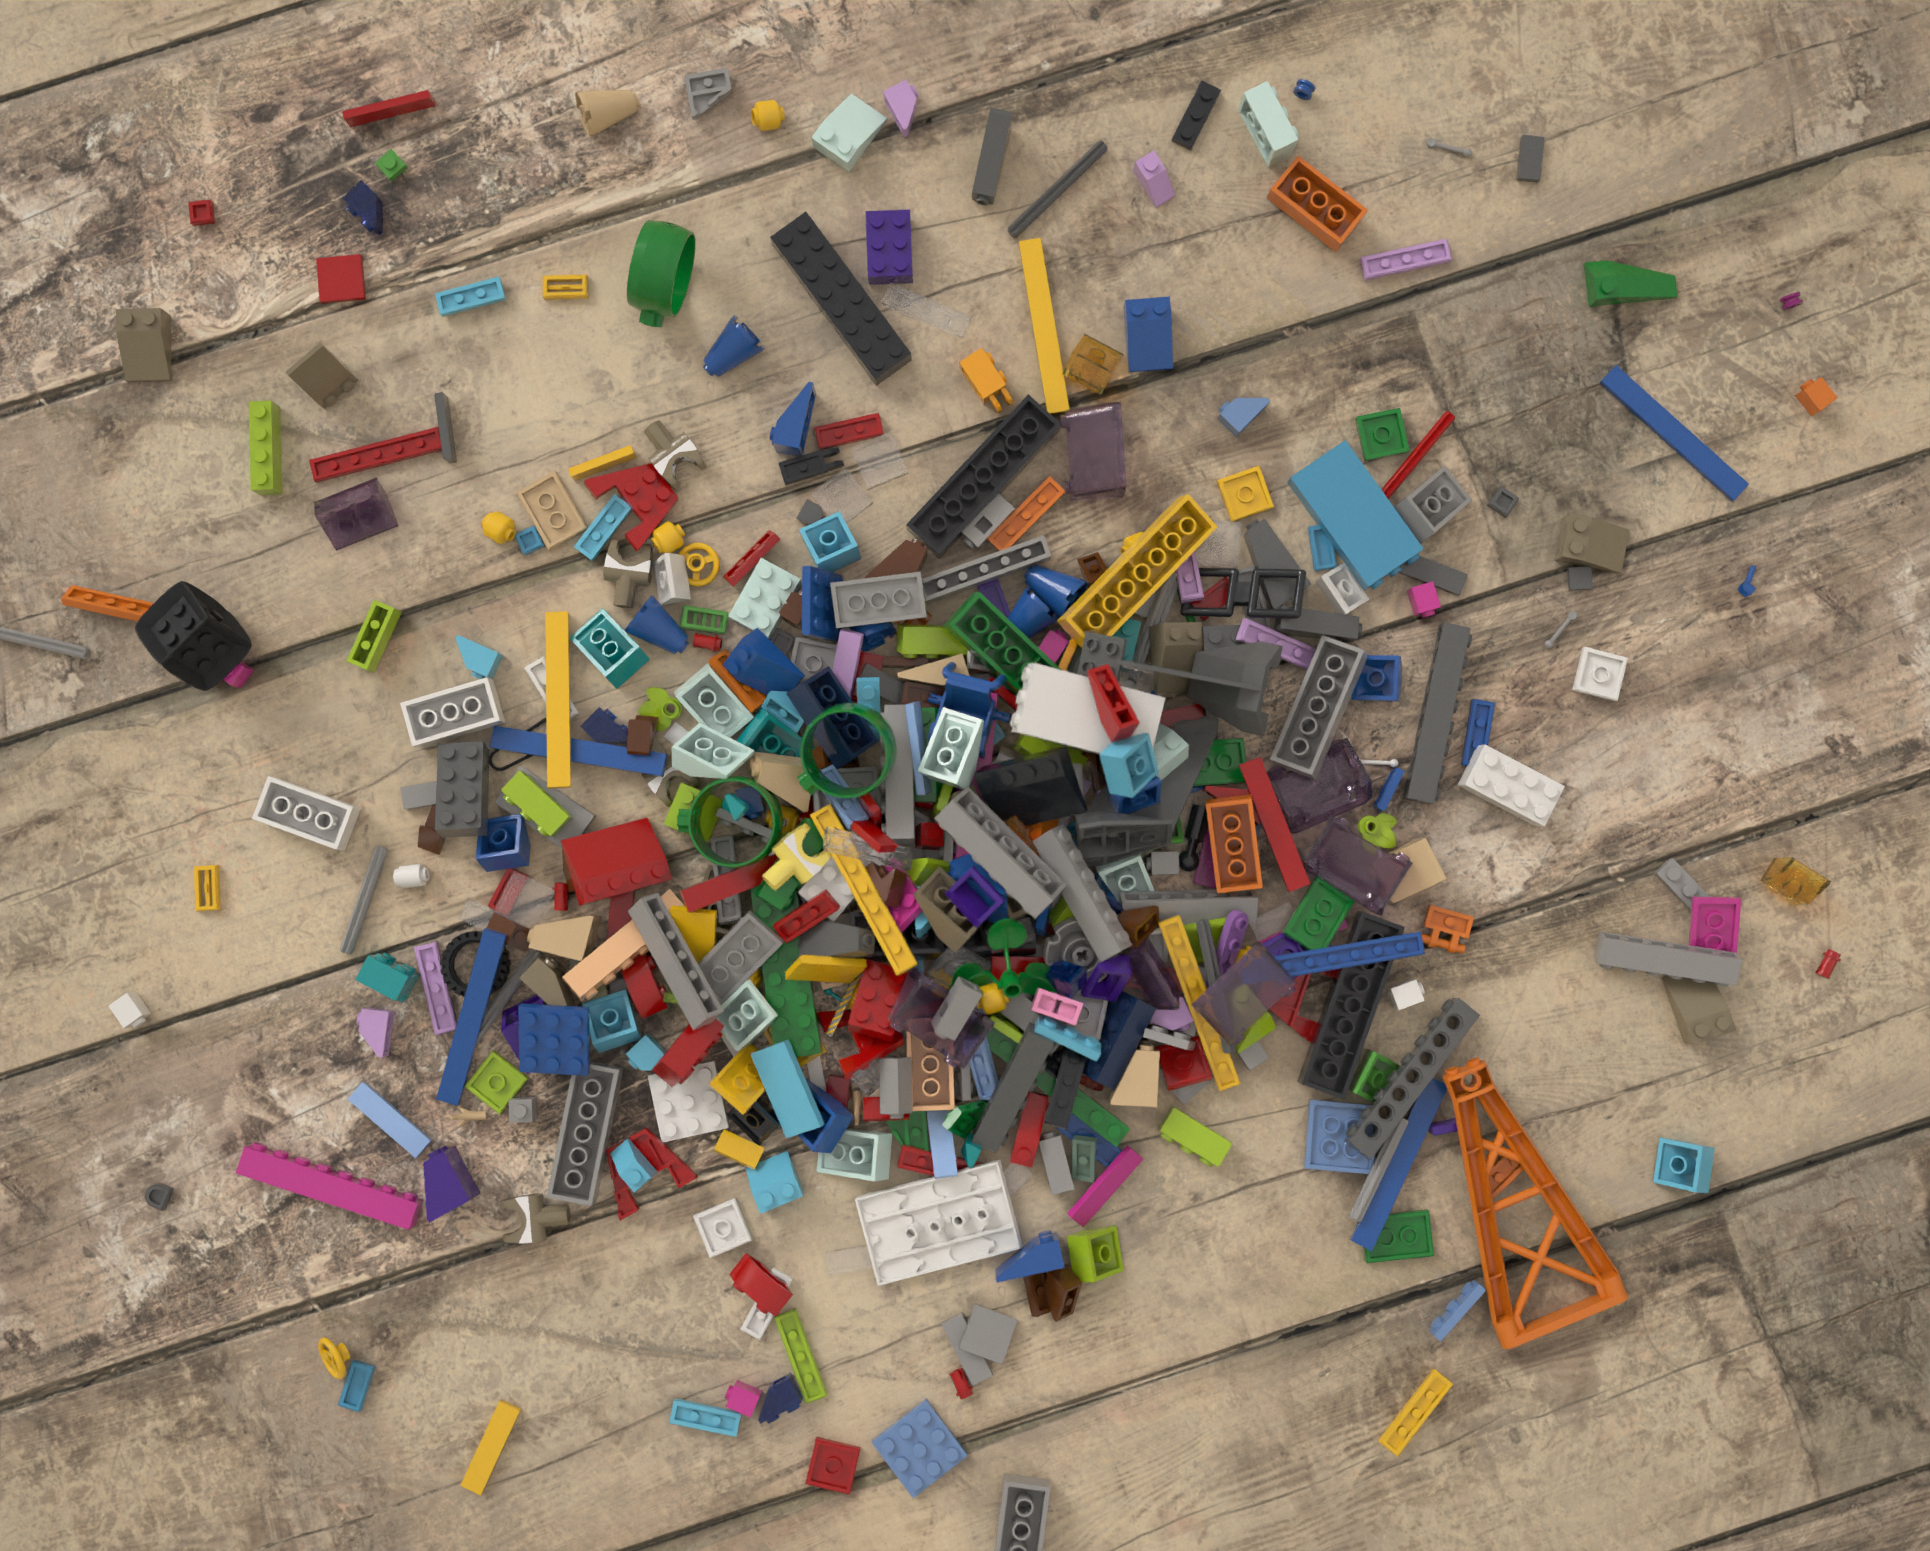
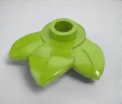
[638,687,683,731]
[1358,813,1397,855]

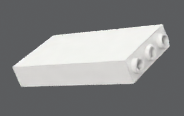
[1011,663,1165,754]

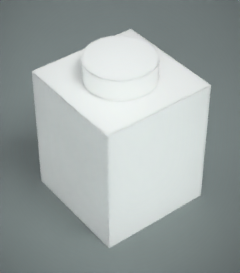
[1386,978,1425,1010]
[108,992,151,1029]

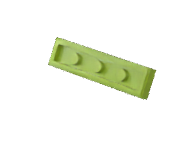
[774,1308,828,1404]

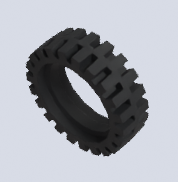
[440,931,511,997]

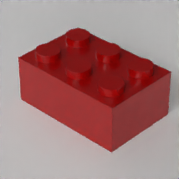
[848,959,911,1043]
[652,1019,724,1087]

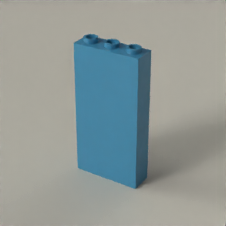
[1287,440,1424,591]

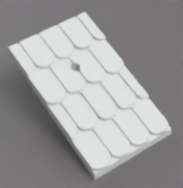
[855,1160,1023,1286]

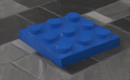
[802,566,844,642]
[518,1004,590,1076]

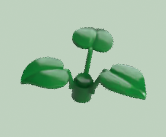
[949,918,1058,998]

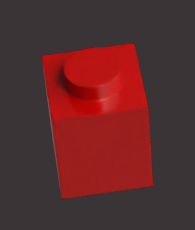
[915,822,944,850]

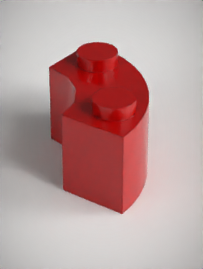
[621,954,669,1019]
[729,1253,793,1316]

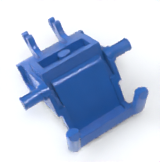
[928,662,1011,759]

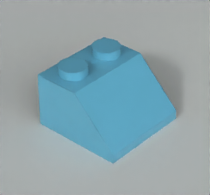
[799,511,861,572]
[1099,733,1159,798]
[582,990,642,1053]
[1653,1137,1715,1193]
[746,1150,805,1214]

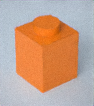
[1795,377,1838,416]

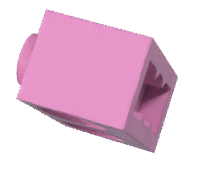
[1030,988,1083,1026]

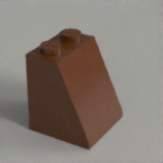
[865,539,928,578]

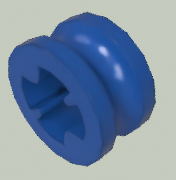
[1293,79,1316,100]

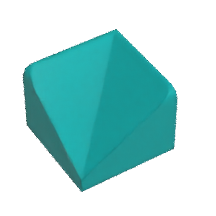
[722,793,750,822]
[961,1133,982,1168]

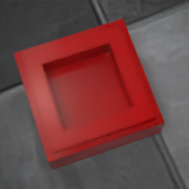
[188,200,215,226]

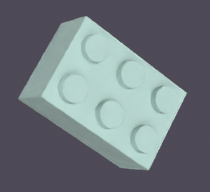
[1238,81,1299,167]
[728,558,802,640]

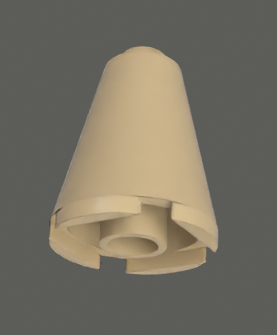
[575,90,640,136]

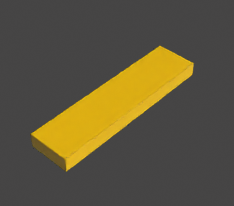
[1378,1368,1453,1457]
[460,1399,521,1496]

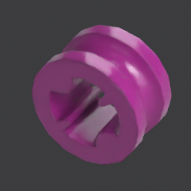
[1780,292,1803,310]

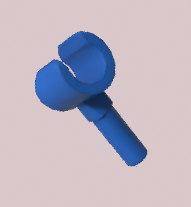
[1738,565,1756,597]

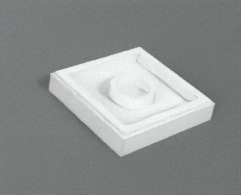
[1572,647,1628,702]
[693,1197,753,1258]

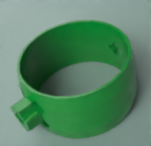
[627,220,696,328]
[797,703,897,798]
[677,776,783,868]

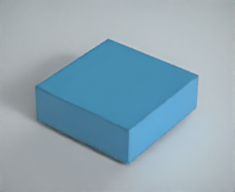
[515,525,545,556]

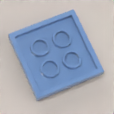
[1304,1099,1375,1174]
[872,1398,968,1498]

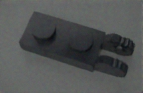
[778,447,844,486]

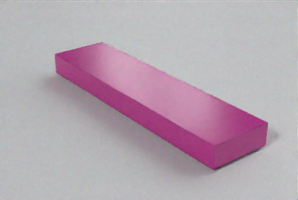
[1067,1145,1143,1227]

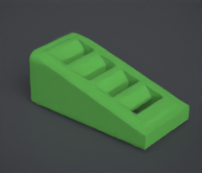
[680,605,728,634]

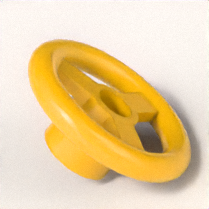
[678,543,720,587]
[318,1337,350,1380]

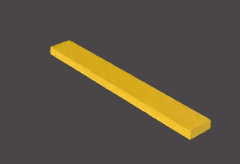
[1019,238,1070,415]
[545,611,571,789]
[810,804,918,976]
[1158,914,1241,1092]

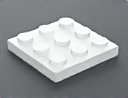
[648,1061,729,1142]

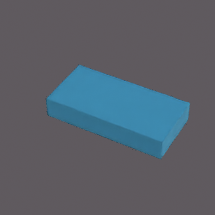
[1308,525,1337,571]
[338,1359,376,1412]

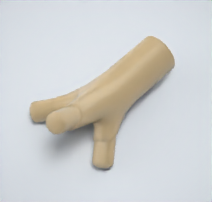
[850,1091,863,1126]
[449,1104,487,1126]

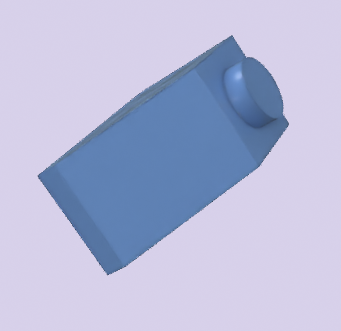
[1217,398,1270,437]

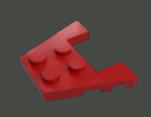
[584,463,678,552]
[1256,969,1337,1042]
[817,1010,904,1080]
[606,1127,698,1220]

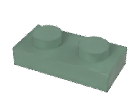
[1072,1135,1097,1183]

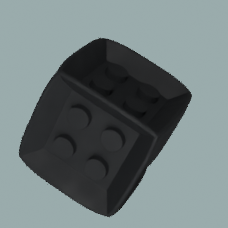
[135,581,252,691]

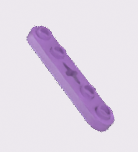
[1205,909,1248,1009]

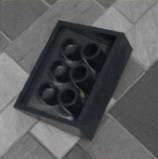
[974,746,1087,829]

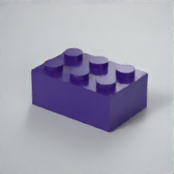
[865,210,913,285]

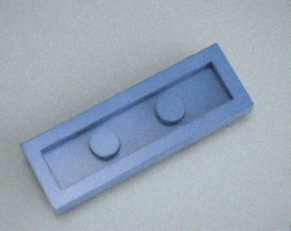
[1429,1280,1486,1342]

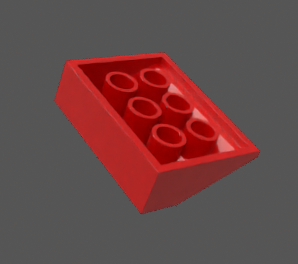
[561,818,672,906]

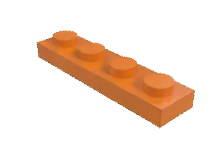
[987,476,1066,551]
[61,585,153,622]

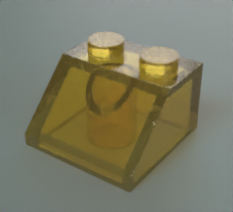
[1062,334,1124,394]
[1760,857,1831,906]

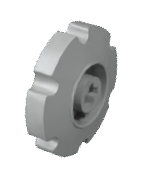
[1043,916,1117,987]

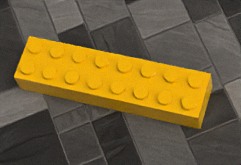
[1057,494,1218,648]

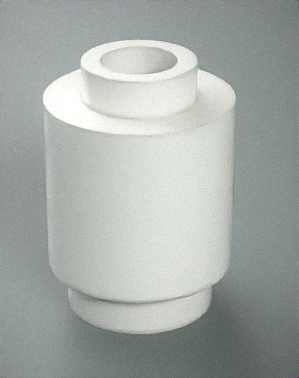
[393,864,430,888]

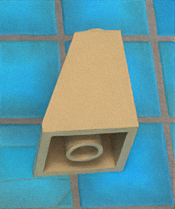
[746,752,811,812]
[1368,838,1447,904]
[527,915,602,961]
[1108,1043,1160,1107]

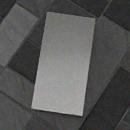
[495,765,595,848]

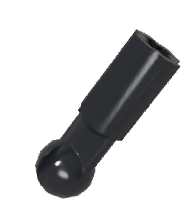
[1179,804,1208,872]

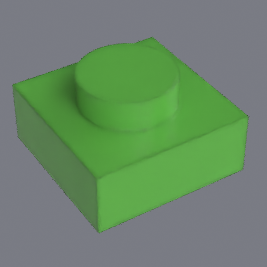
[375,149,408,182]

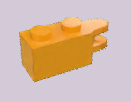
[959,348,1014,413]

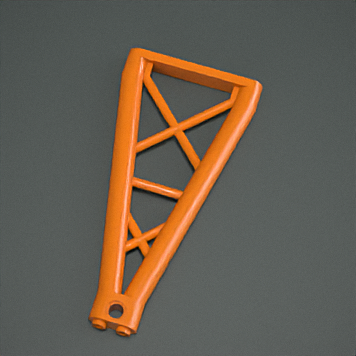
[1442,1058,1628,1349]

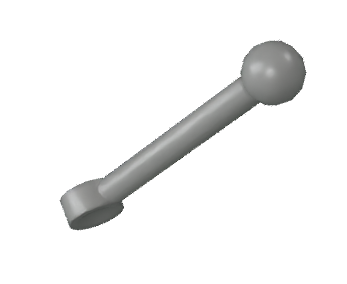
[1426,138,1472,157]
[1544,611,1577,649]

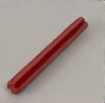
[1381,411,1455,500]

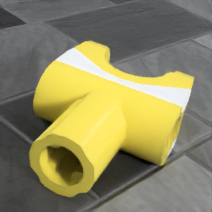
[762,823,832,891]

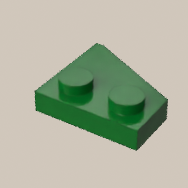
[942,1100,988,1139]
[886,1111,929,1151]

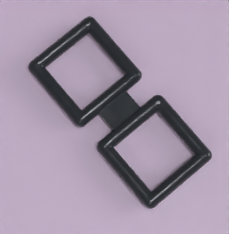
[1180,568,1306,619]

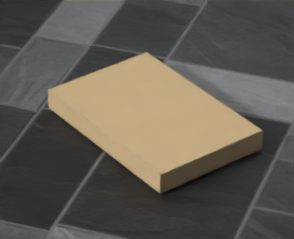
[516,471,588,551]

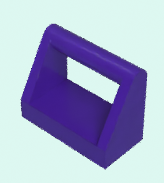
[945,866,1006,928]
[1081,955,1132,1002]

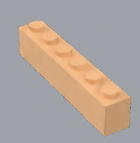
[563,889,685,1002]

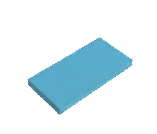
[750,1039,824,1138]

